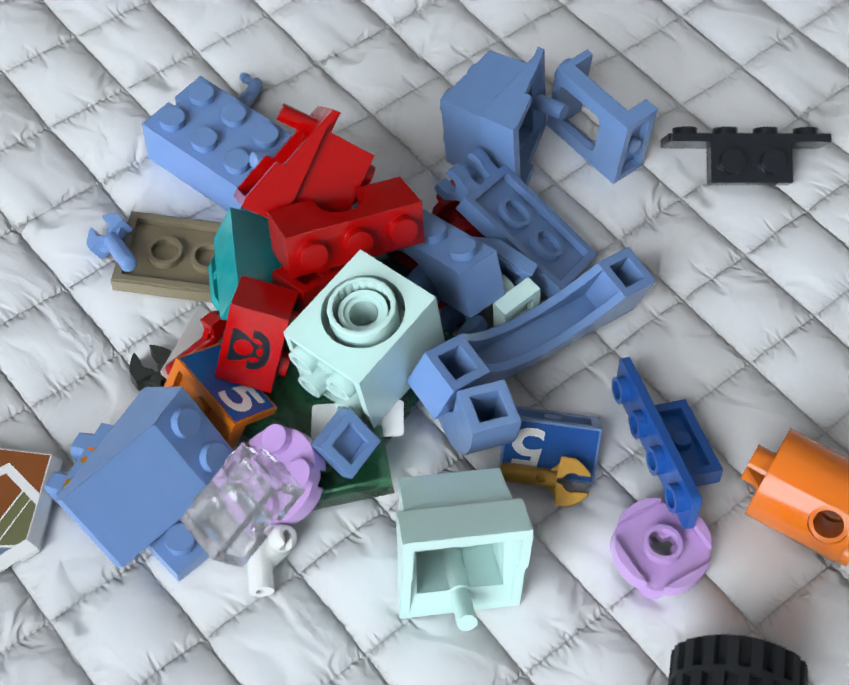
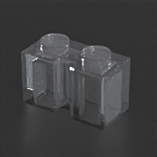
[180,442,306,568]

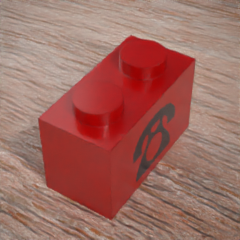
[215,275,301,393]

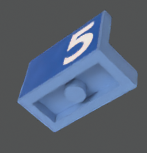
[499,406,602,484]

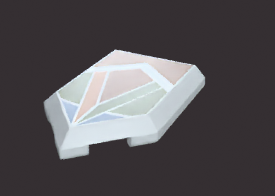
[0,448,64,573]

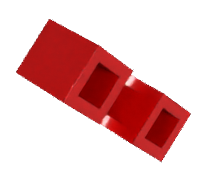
[267,176,425,279]

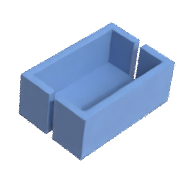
[142,76,292,213]

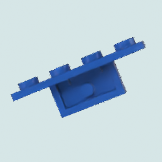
[612,357,723,530]

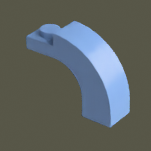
[438,379,522,455]

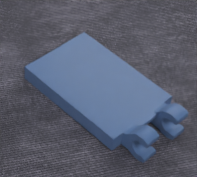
[434,147,598,298]

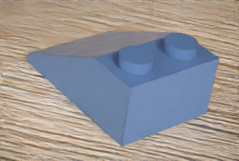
[55,386,237,568]

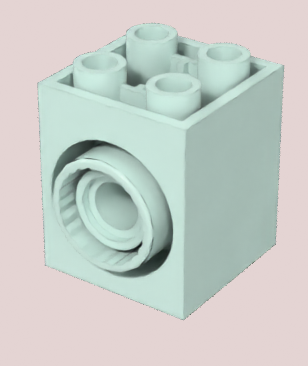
[283,249,445,430]

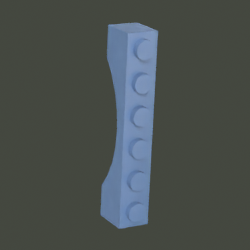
[407,247,656,419]

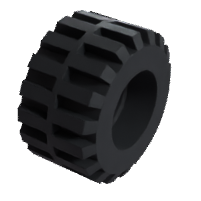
[668,634,808,685]

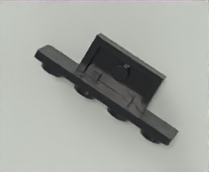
[661,126,832,185]

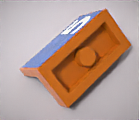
[164,343,277,450]

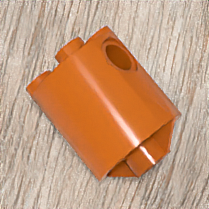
[740,428,849,566]

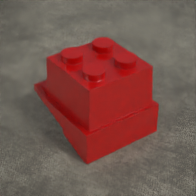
[233,103,376,218]

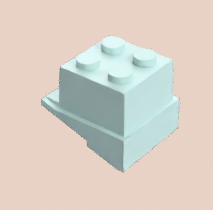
[396,468,533,631]

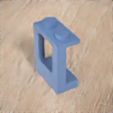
[546,50,658,184]

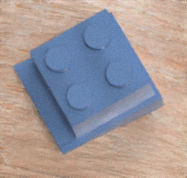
[440,47,569,186]

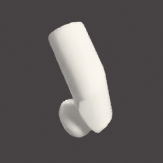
[247,524,297,597]

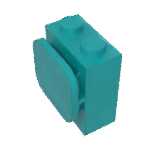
[208,207,298,320]

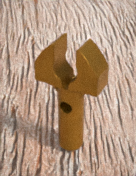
[499,456,591,507]

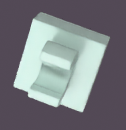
[492,275,540,327]

